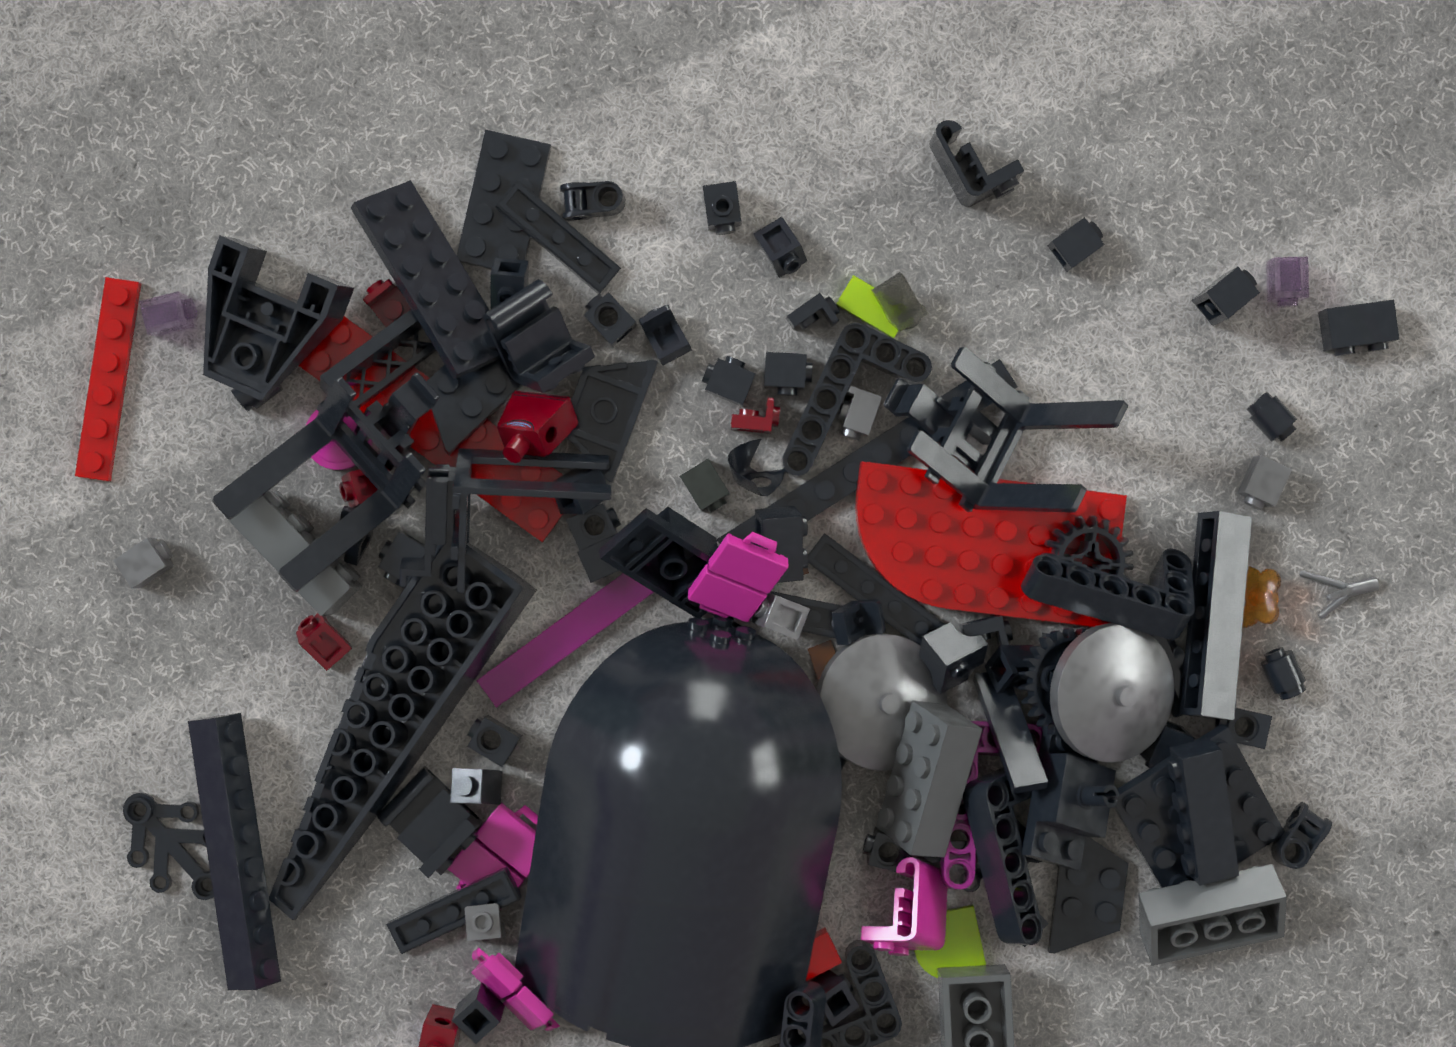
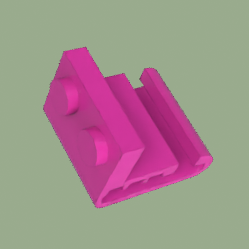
[861,857,948,956]

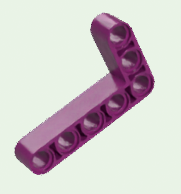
[940,721,1043,890]

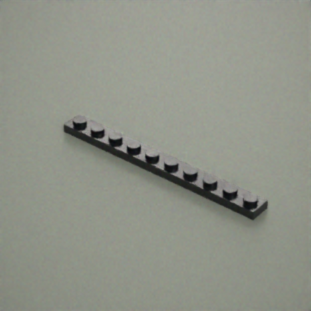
[717,359,1018,545]

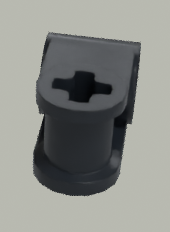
[560,181,626,221]
[1271,802,1332,869]

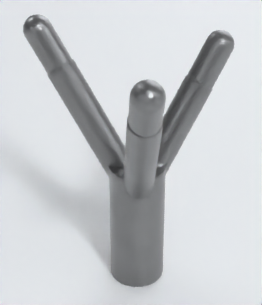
[1299,571,1379,619]

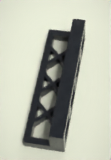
[320,309,436,418]

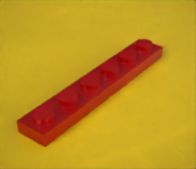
[75,277,141,482]

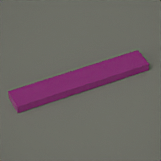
[477,573,654,708]

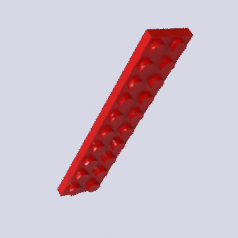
[298,316,564,543]

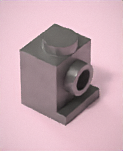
[838,386,882,440]

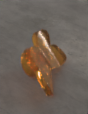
[1242,566,1281,628]

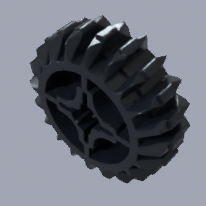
[1041,516,1134,579]

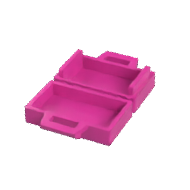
[688,532,788,622]
[448,803,538,889]
[471,947,560,1031]

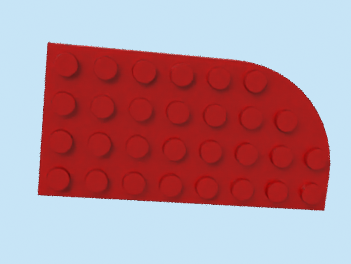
[855,461,1127,627]

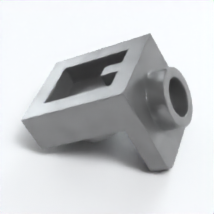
[751,593,810,640]
[465,903,506,941]

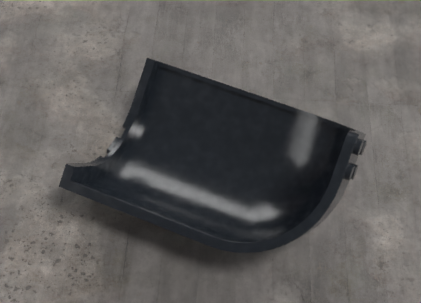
[515,614,842,1047]

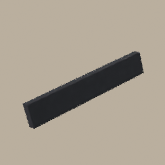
[808,533,975,682]

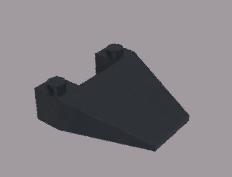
[203,235,354,401]

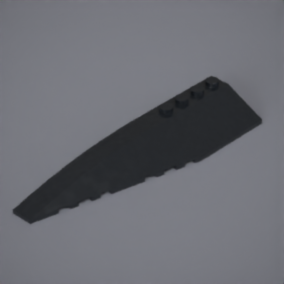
[269,542,537,920]

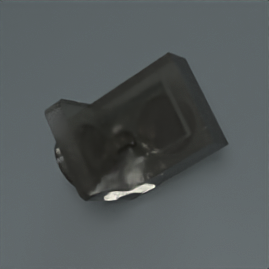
[871,272,928,331]

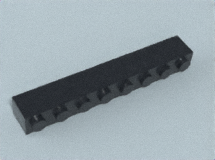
[188,713,281,991]

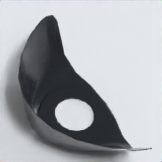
[727,439,784,496]

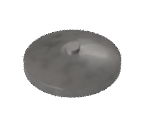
[1050,623,1174,762]
[817,634,947,770]

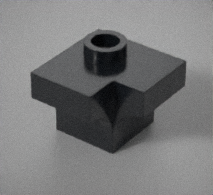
[919,622,988,694]

